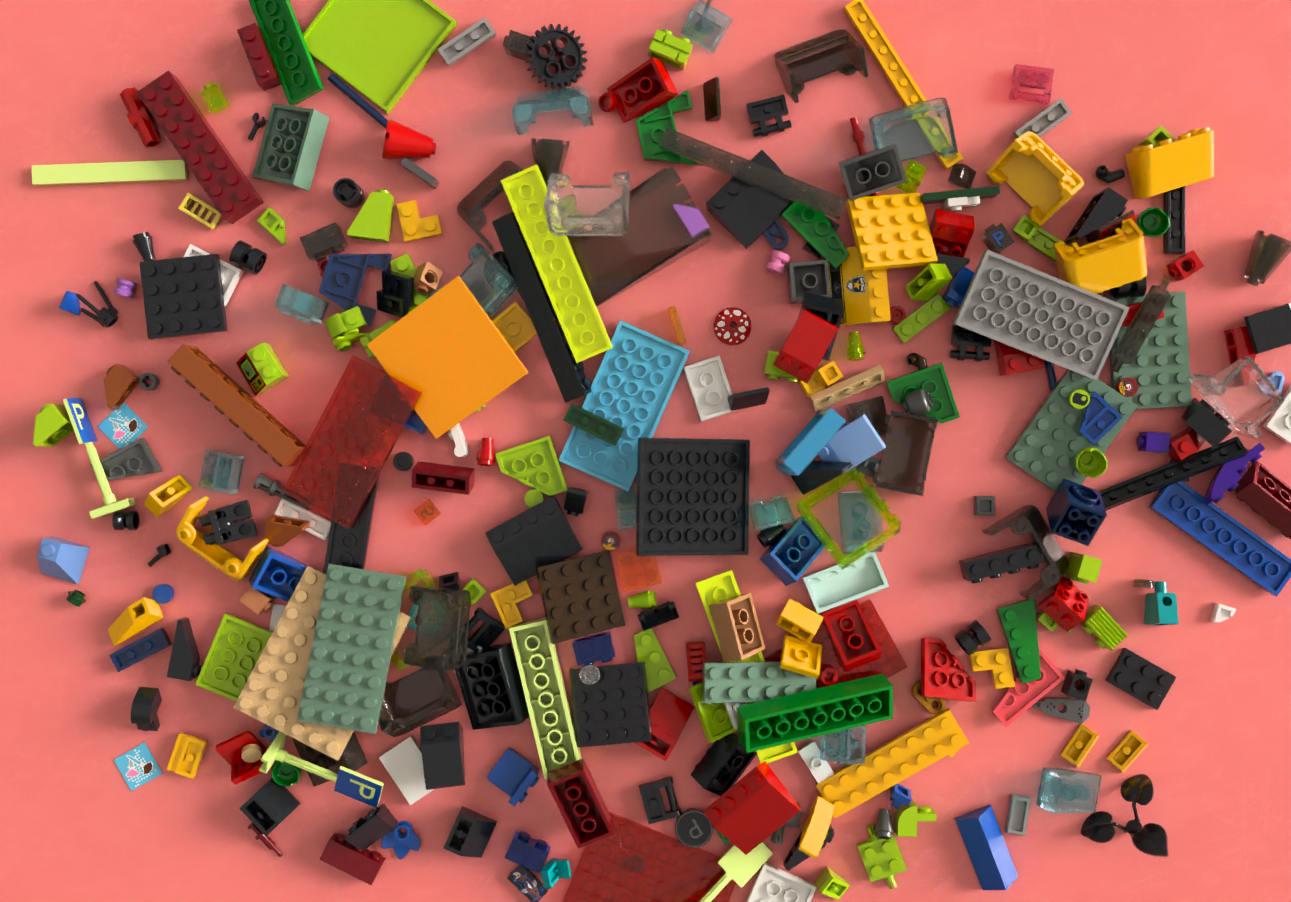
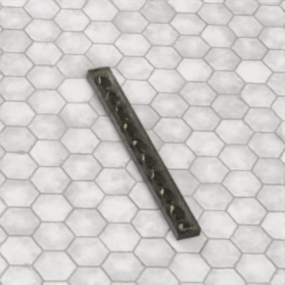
[659,128,847,219]

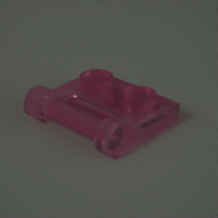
[1009,64,1054,105]

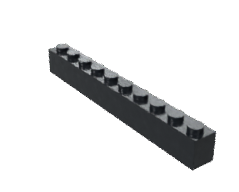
[492,212,592,403]

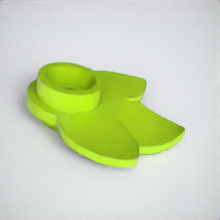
[332,328,368,352]

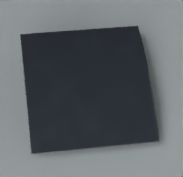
[377,270,414,318]

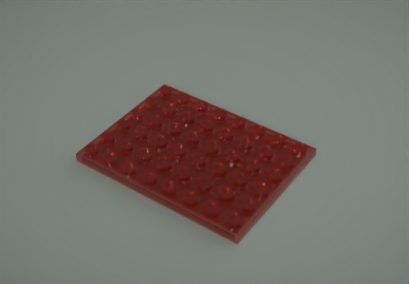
[562,812,736,902]

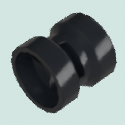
[112,511,140,530]

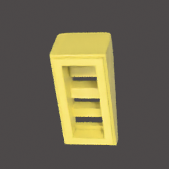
[178,192,222,230]

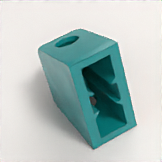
[1144,581,1179,626]

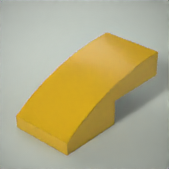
[798,360,843,398]

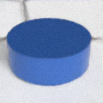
[153,584,174,604]

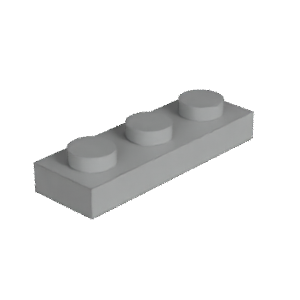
[437,17,496,67]
[1013,98,1072,139]

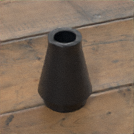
[133,232,156,262]
[757,522,786,548]

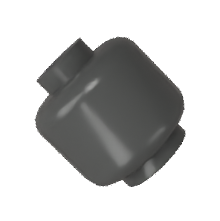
[902,389,933,417]

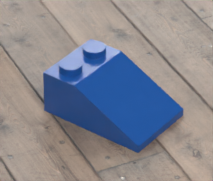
[760,515,829,586]
[249,546,307,602]

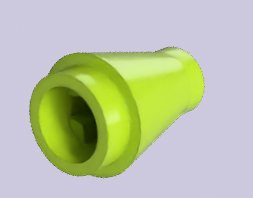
[628,590,657,609]

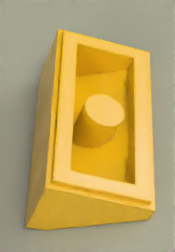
[1060,724,1100,768]
[1106,730,1148,773]

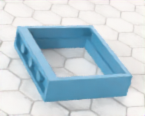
[775,408,846,476]

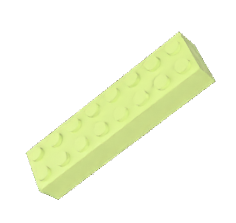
[509,617,582,780]

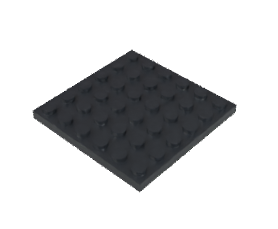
[636,438,750,556]

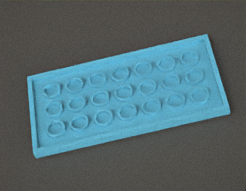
[558,320,690,492]

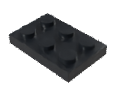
[1105,648,1176,710]

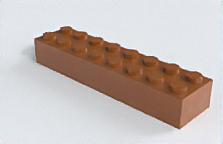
[167,344,310,467]

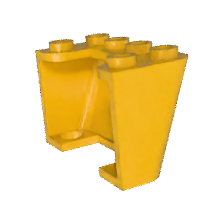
[1125,127,1214,199]

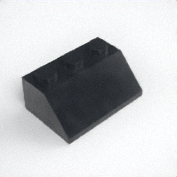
[690,733,757,796]

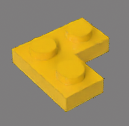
[397,200,443,242]
[490,580,534,628]
[969,648,1015,689]

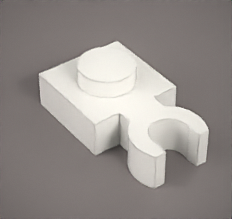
[943,196,980,212]

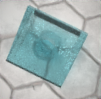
[681,0,733,53]

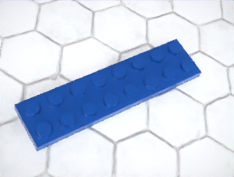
[1149,481,1291,596]

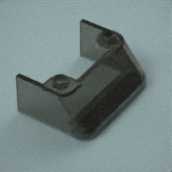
[774,29,868,103]
[457,161,523,252]
[982,505,1069,599]

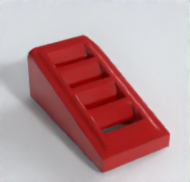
[686,642,707,682]

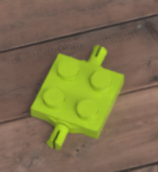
[857,824,907,889]

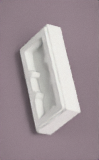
[798,740,834,784]

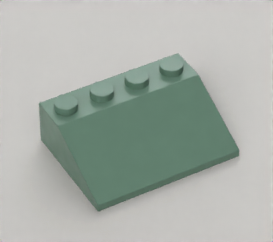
[252,103,330,191]

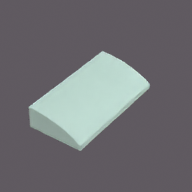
[803,551,889,614]

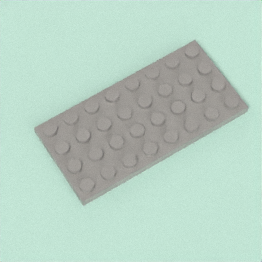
[953,250,1130,381]

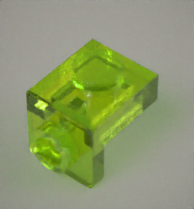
[897,159,927,193]

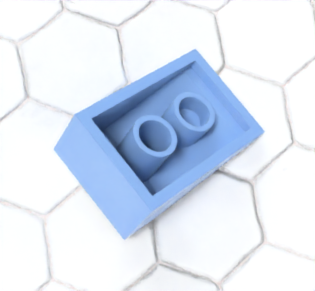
[818,414,886,472]

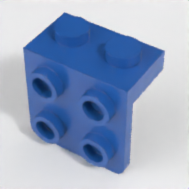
[942,267,974,309]
[487,748,540,807]

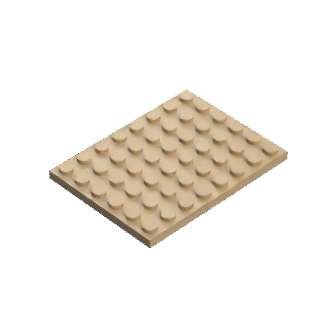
[233,566,411,760]

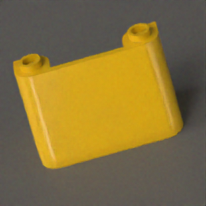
[986,131,1084,226]

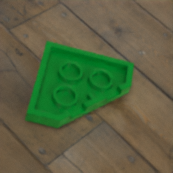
[886,363,960,423]

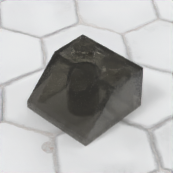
[845,396,892,436]

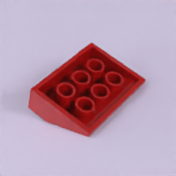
[703,762,802,855]

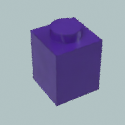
[1137,432,1170,453]

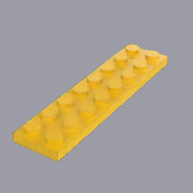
[815,708,969,818]

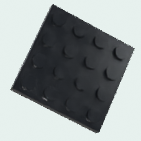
[140,254,227,340]
[569,662,653,747]

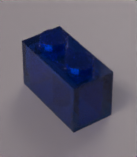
[572,631,616,667]
[504,831,550,874]

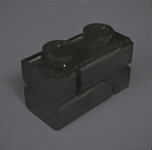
[300,222,348,262]

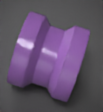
[113,278,137,298]

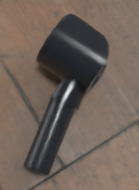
[248,113,266,141]
[148,544,171,567]

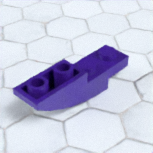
[1204,443,1265,505]

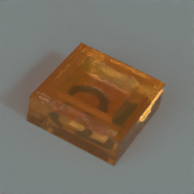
[414,499,441,526]

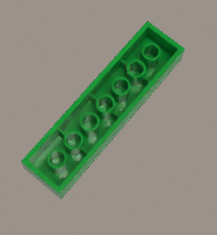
[737,673,893,753]

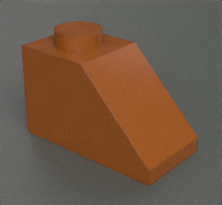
[104,364,140,409]
[265,515,310,547]

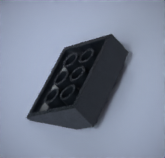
[706,150,801,249]
[485,496,583,586]
[452,643,530,730]

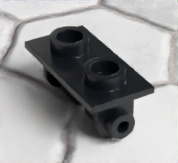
[637,601,679,631]

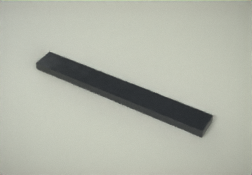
[1100,437,1248,510]

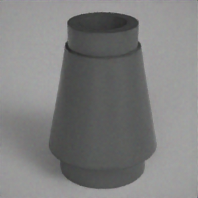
[874,809,893,840]

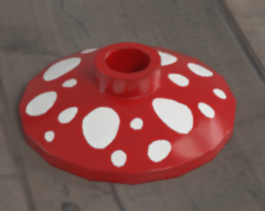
[714,307,751,345]

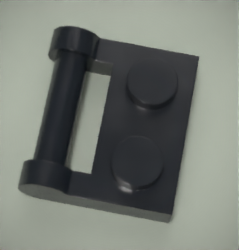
[454,607,505,651]
[639,776,682,824]

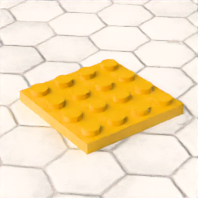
[846,193,938,271]

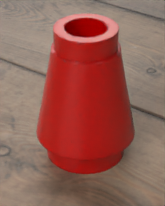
[476,438,495,466]

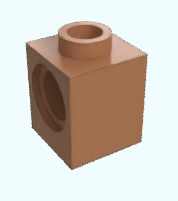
[414,261,443,296]
[240,586,275,615]

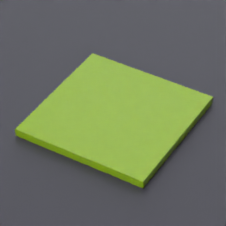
[303,0,458,114]

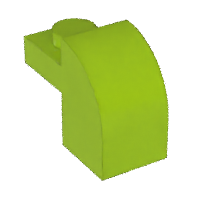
[324,306,367,340]
[894,800,937,837]

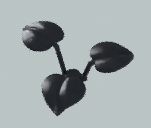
[1081,774,1168,857]

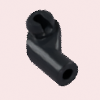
[1095,165,1125,183]

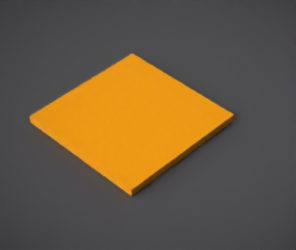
[367,276,529,439]

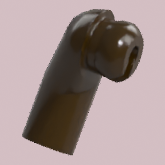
[906,353,928,370]

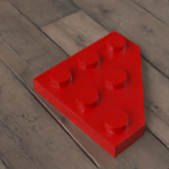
[921,638,976,702]

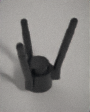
[76,281,118,328]

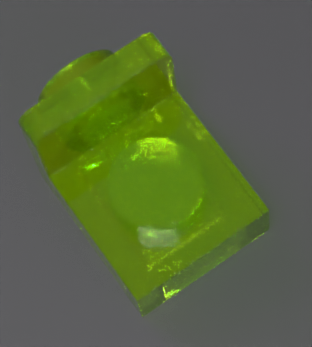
[200,81,230,114]

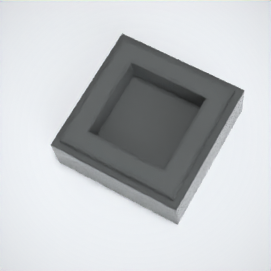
[974,496,995,515]

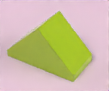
[815,866,850,900]

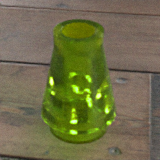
[847,332,866,361]

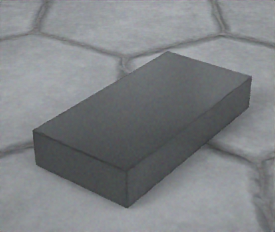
[400,157,439,189]

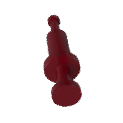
[248,822,283,857]

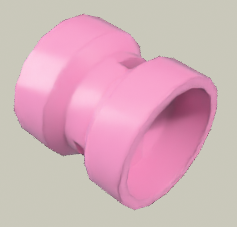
[766,250,790,275]

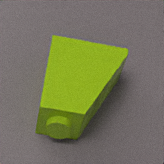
[347,189,395,243]

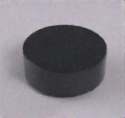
[393,452,414,471]

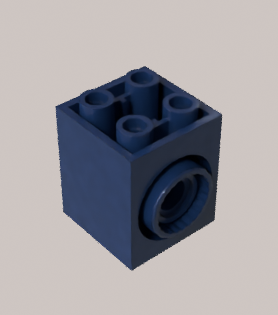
[1046,478,1107,546]

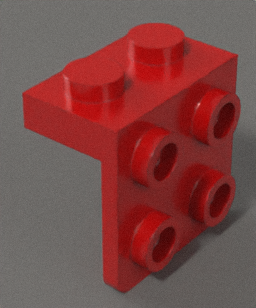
[1038,575,1089,632]
[216,731,267,785]

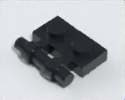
[746,94,792,137]
[950,325,991,362]

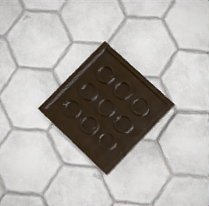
[535,550,625,644]

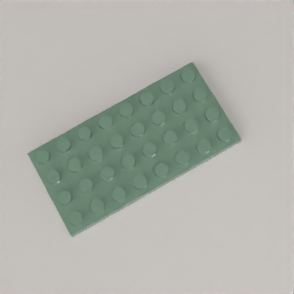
[297,564,407,734]

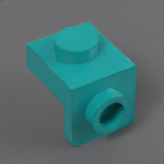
[541,858,571,889]

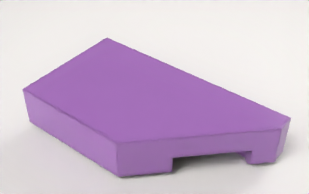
[672,204,709,238]

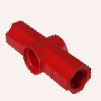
[120,87,162,148]

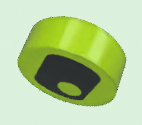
[1068,389,1090,409]

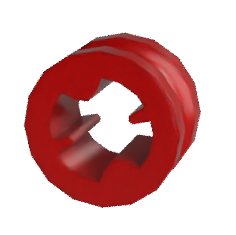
[820,667,838,686]

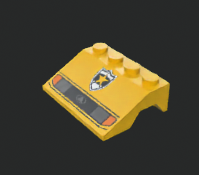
[824,246,891,327]

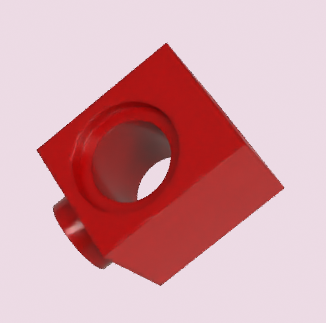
[1166,250,1204,281]

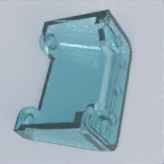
[512,86,593,135]
[869,97,958,162]
[426,242,518,318]

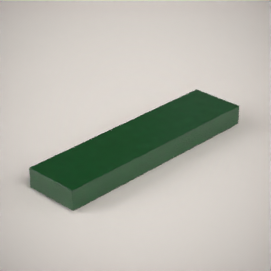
[920,186,1000,204]

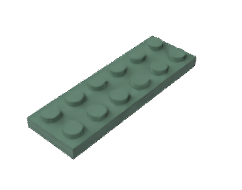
[702,661,816,703]

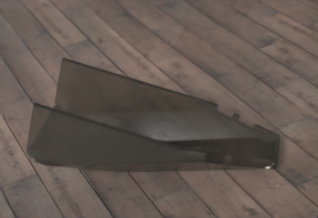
[516,166,712,307]

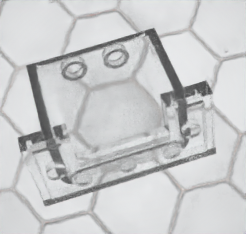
[1189,356,1285,439]

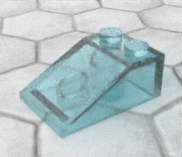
[838,490,885,554]
[1036,768,1102,813]

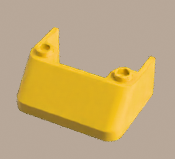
[176,496,269,582]

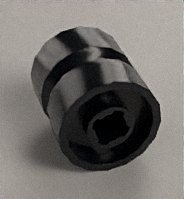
[333,178,364,208]
[229,240,267,275]
[1110,276,1147,298]
[954,620,991,656]

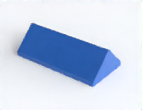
[955,804,1018,890]

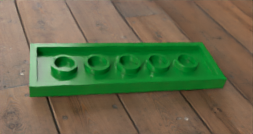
[249,0,324,106]

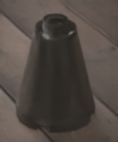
[531,138,569,191]
[1244,230,1291,286]

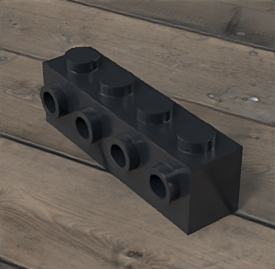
[959,542,1044,583]

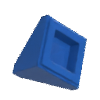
[59,291,80,315]

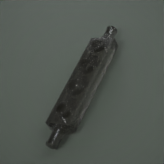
[1111,275,1172,373]

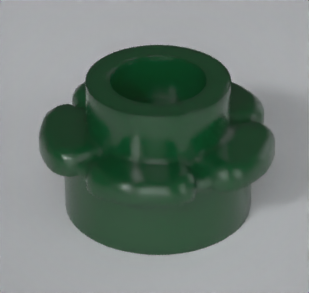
[66,590,86,607]

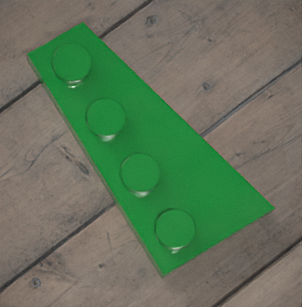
[781,188,849,269]

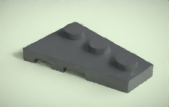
[91,438,163,480]

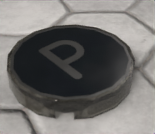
[675,808,713,848]

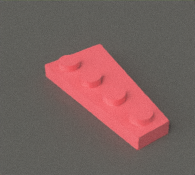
[992,648,1065,727]

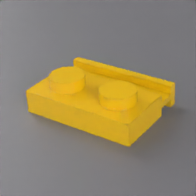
[166,732,208,779]

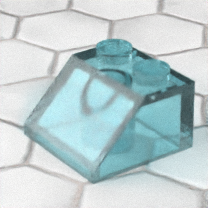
[749,494,795,531]

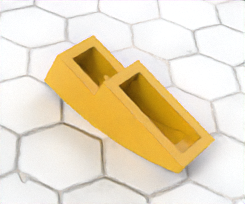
[798,796,835,859]

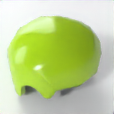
[1074,447,1108,478]

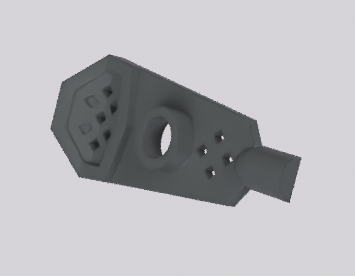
[1032,698,1090,724]

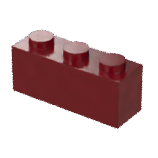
[237,23,281,91]
[412,461,475,495]
[319,833,386,885]

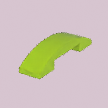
[1012,214,1069,262]

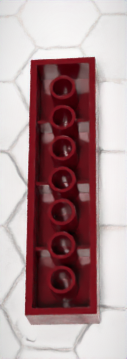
[137,70,264,224]

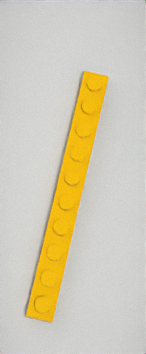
[844,0,963,170]

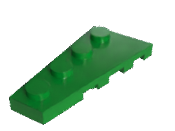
[996,598,1041,684]

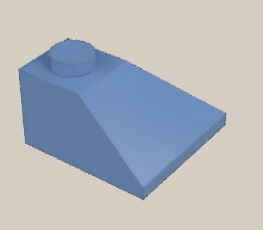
[37,536,90,584]

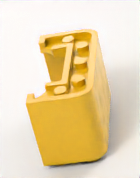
[1053,218,1147,294]

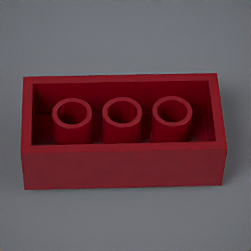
[547,758,614,849]

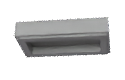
[1005,794,1031,836]

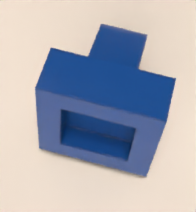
[890,783,912,809]

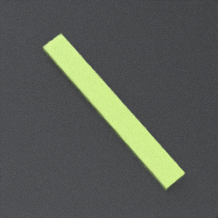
[32,160,188,186]

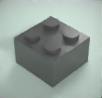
[787,260,831,304]

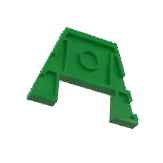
[636,91,704,166]

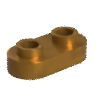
[911,681,946,715]

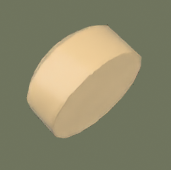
[242,744,262,763]

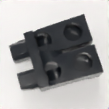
[198,500,258,545]

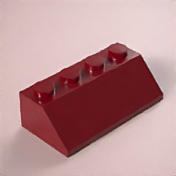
[1235,461,1291,539]

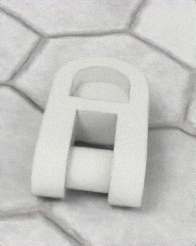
[448,423,469,457]

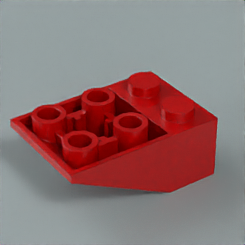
[635,687,694,761]

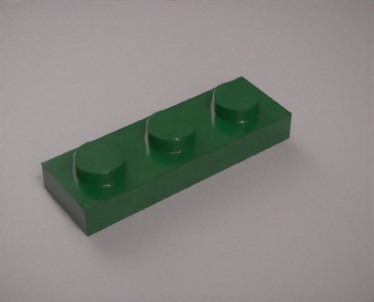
[563,403,624,446]

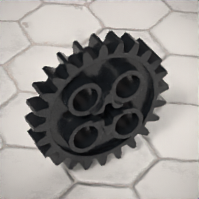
[525,24,587,89]

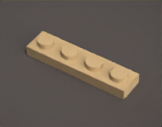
[810,365,885,412]

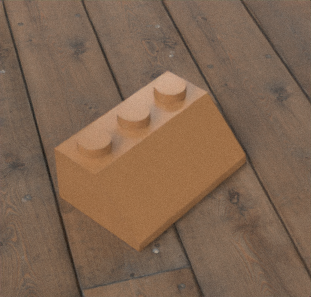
[709,593,765,662]

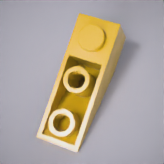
[108,597,164,646]

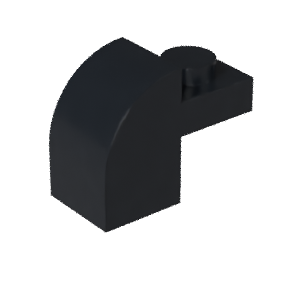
[131,687,162,731]

